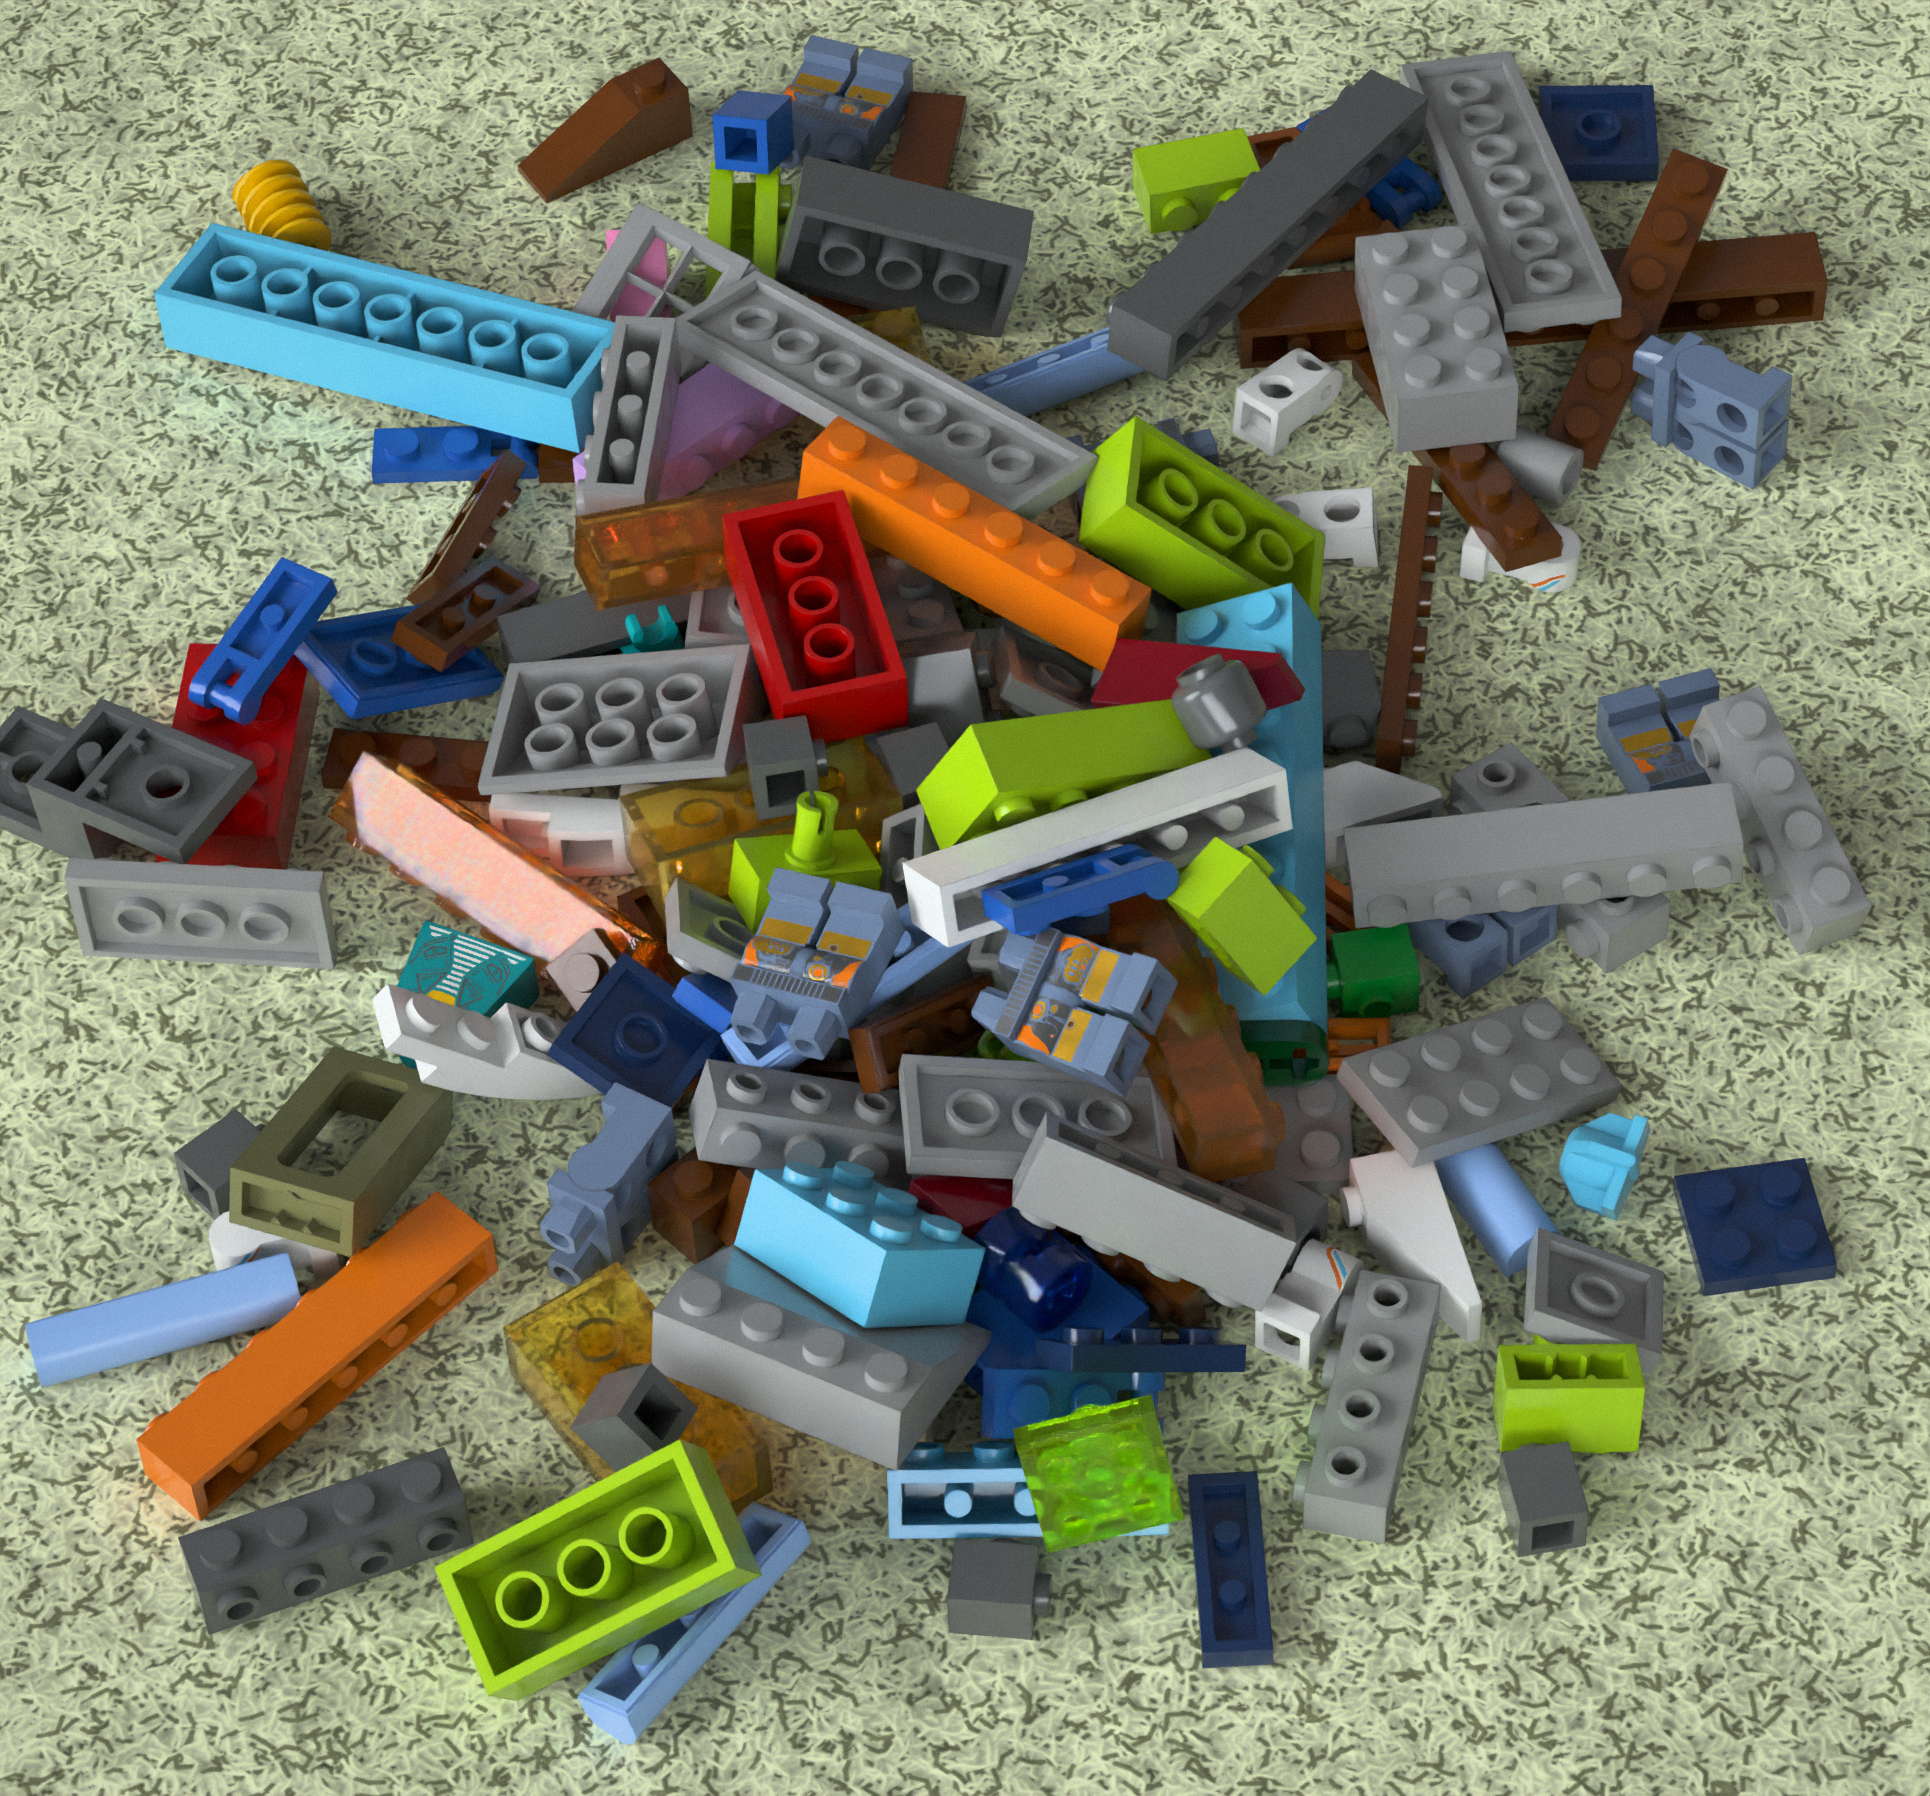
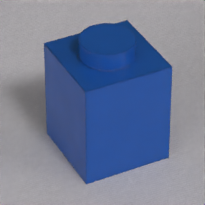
[713,90,794,175]

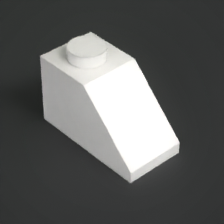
[1323,761,1444,870]

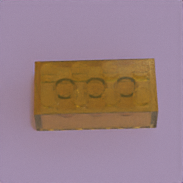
[619,736,903,926]
[503,1261,773,1513]

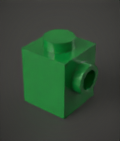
[1326,923,1420,1018]

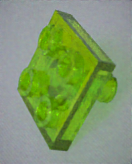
[1013,1395,1185,1553]

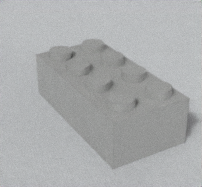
[1354,224,1519,453]

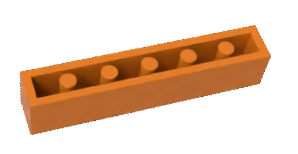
[797,416,1152,672]
[136,1191,498,1521]

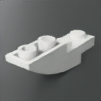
[489,783,750,877]
[372,984,601,1100]

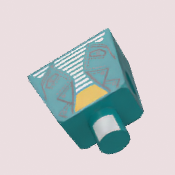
[397,920,540,1070]

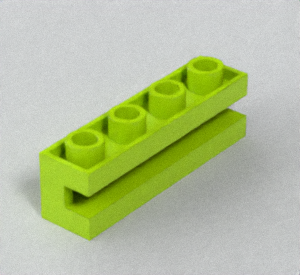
[705,162,793,365]

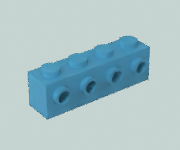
[887,1438,1169,1539]

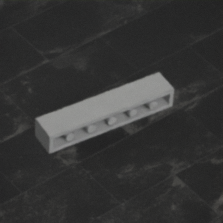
[1343,782,1744,929]

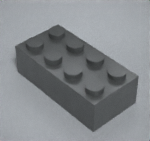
[774,155,1034,338]

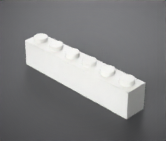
[903,747,1293,948]

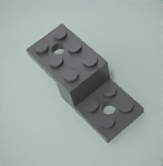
[0,698,258,864]

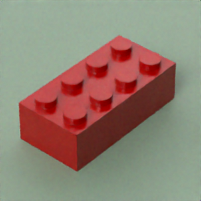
[722,490,908,743]
[155,643,320,870]

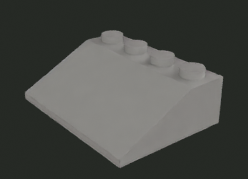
[478,644,766,796]
[651,1244,992,1471]

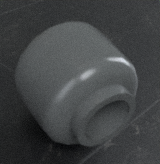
[1171,654,1267,754]

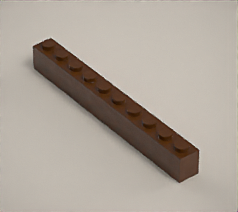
[1232,232,1828,369]

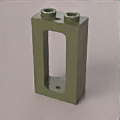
[229,1046,453,1257]

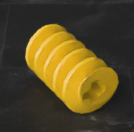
[231,159,332,251]

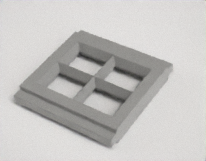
[571,203,761,384]

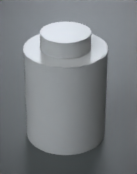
[1490,425,1584,506]

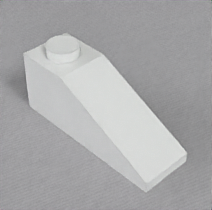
[1340,1150,1482,1342]

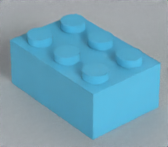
[734,1161,986,1328]

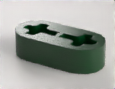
[1203,1020,1329,1087]

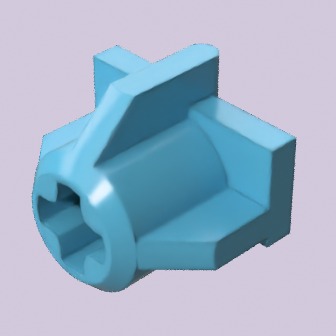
[1559,1113,1651,1220]

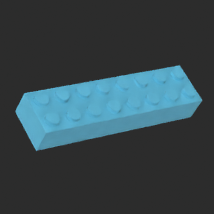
[154,223,615,453]
[1176,582,1328,1066]

